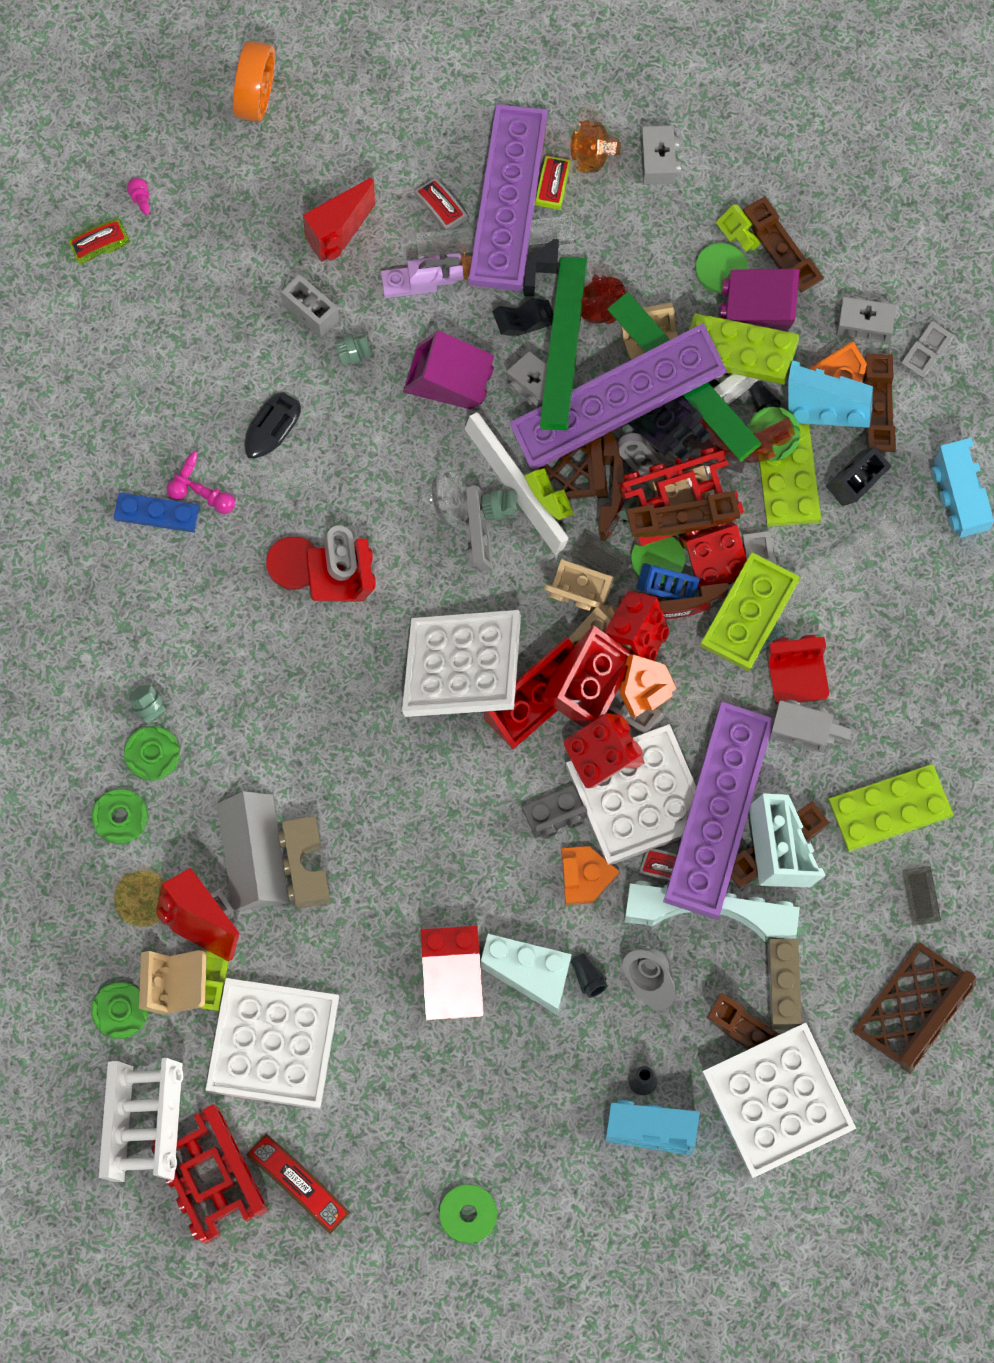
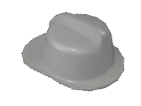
[622,946,676,1010]

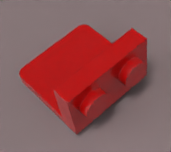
[678,521,747,590]
[306,538,376,602]
[604,590,669,661]
[766,635,829,705]
[564,714,645,788]

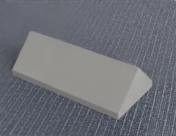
[217,791,289,911]

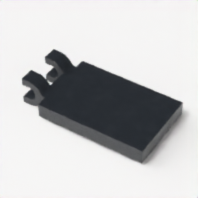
[626,396,711,462]

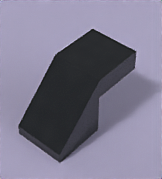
[524,239,559,297]
[492,298,554,337]

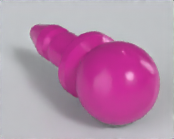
[127,178,150,215]
[166,451,197,500]
[189,482,235,514]

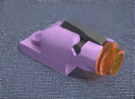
[381,253,472,298]

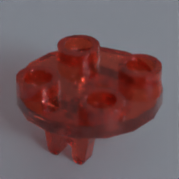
[581,274,628,324]

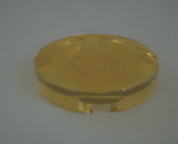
[114,871,165,927]

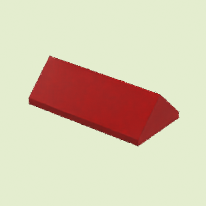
[484,637,575,749]

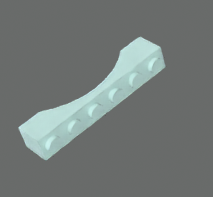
[624,881,800,943]

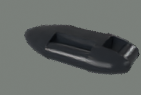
[244,392,301,459]

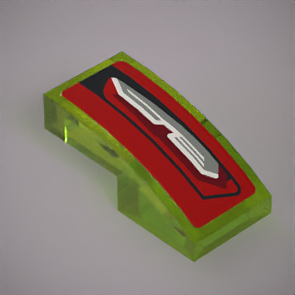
[68,218,131,264]

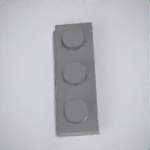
[464,485,493,571]

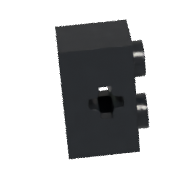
[826,446,892,506]

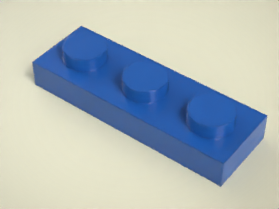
[114,493,200,533]

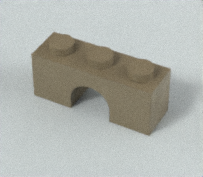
[278,816,330,909]
[767,939,802,1030]

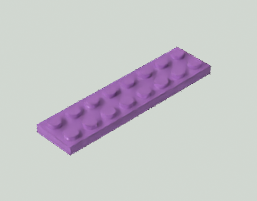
[469,104,548,291]
[509,323,727,471]
[663,701,774,920]

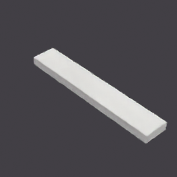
[465,412,568,555]

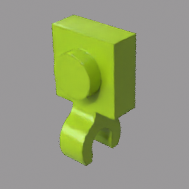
[716,204,761,251]

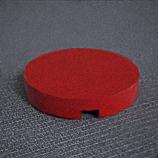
[266,537,316,590]

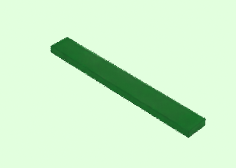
[540,257,588,430]
[608,292,762,462]

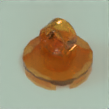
[571,120,621,173]

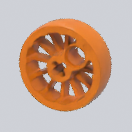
[233,41,275,122]

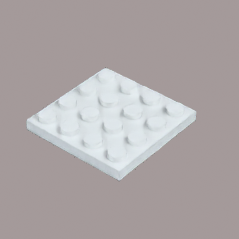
[402,610,521,717]
[566,724,696,865]
[205,978,339,1110]
[701,1023,856,1178]

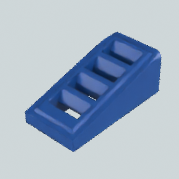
[637,563,700,600]

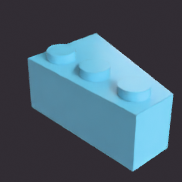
[788,360,873,428]
[931,437,994,538]
[605,1100,700,1155]

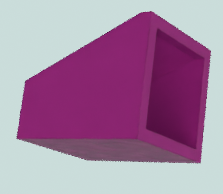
[718,269,800,332]
[403,330,494,409]

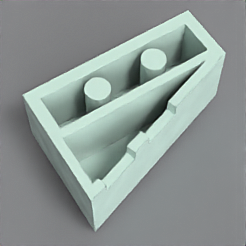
[749,793,825,887]
[481,934,572,1015]

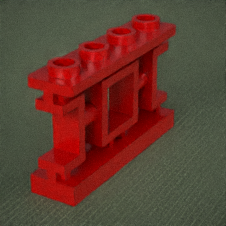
[617,446,744,546]
[151,1104,269,1244]

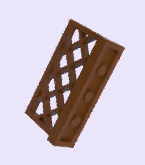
[539,436,608,500]
[853,942,976,1074]

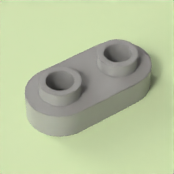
[618,433,661,475]
[324,525,357,581]

